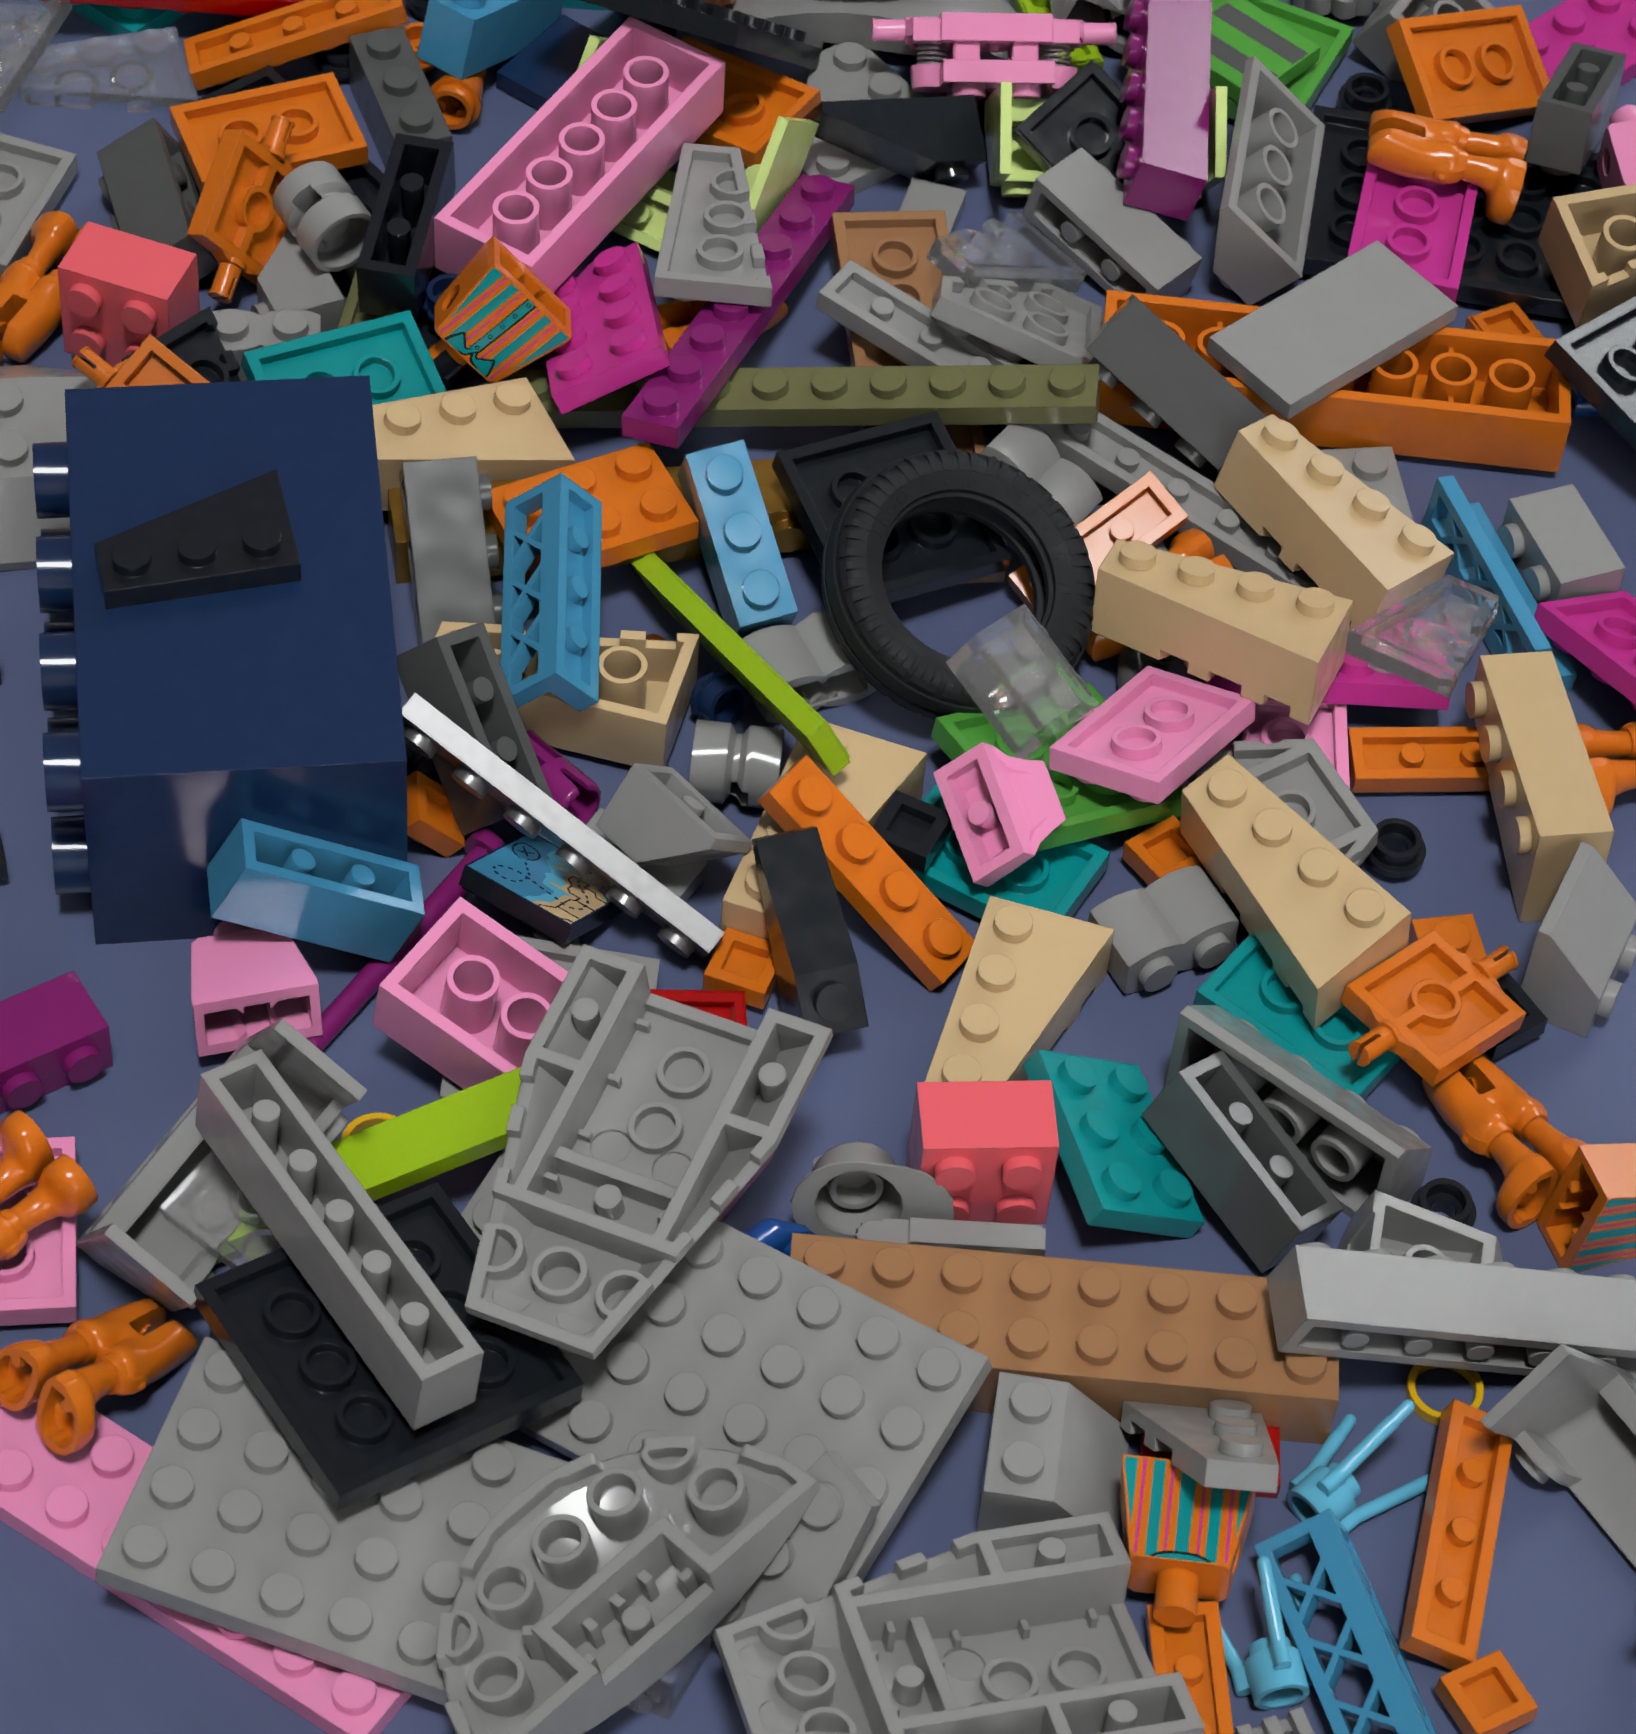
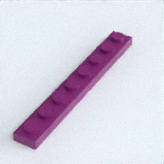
[621,174,855,449]

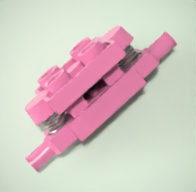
[871,12,1117,107]

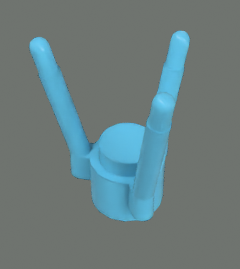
[1286,1400,1430,1532]
[1198,1556,1313,1710]

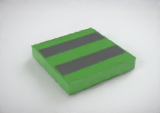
[1210,0,1321,103]

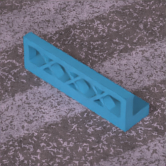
[500,473,602,712]
[1422,475,1577,691]
[1254,1508,1438,1734]

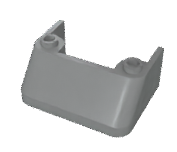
[76,1018,368,1312]
[1480,1344,1636,1568]

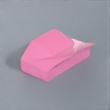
[933,742,1066,887]

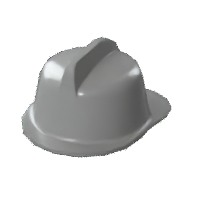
[791,1141,955,1239]

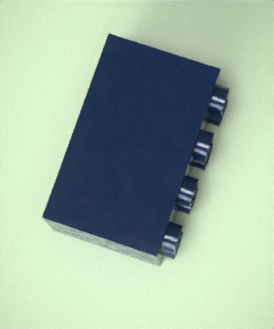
[32,375,407,945]

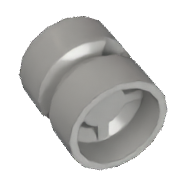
[273,161,372,272]
[689,719,785,808]

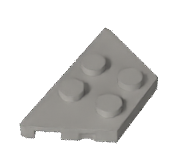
[1187,738,1378,867]

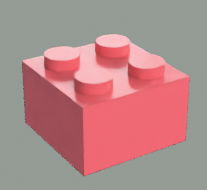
[57,221,200,367]
[906,1080,1059,1225]

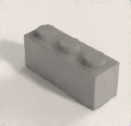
[1022,147,1203,298]

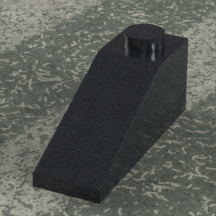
[802,95,987,186]
[752,826,869,1034]

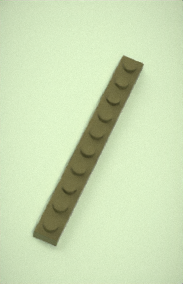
[512,364,1101,428]

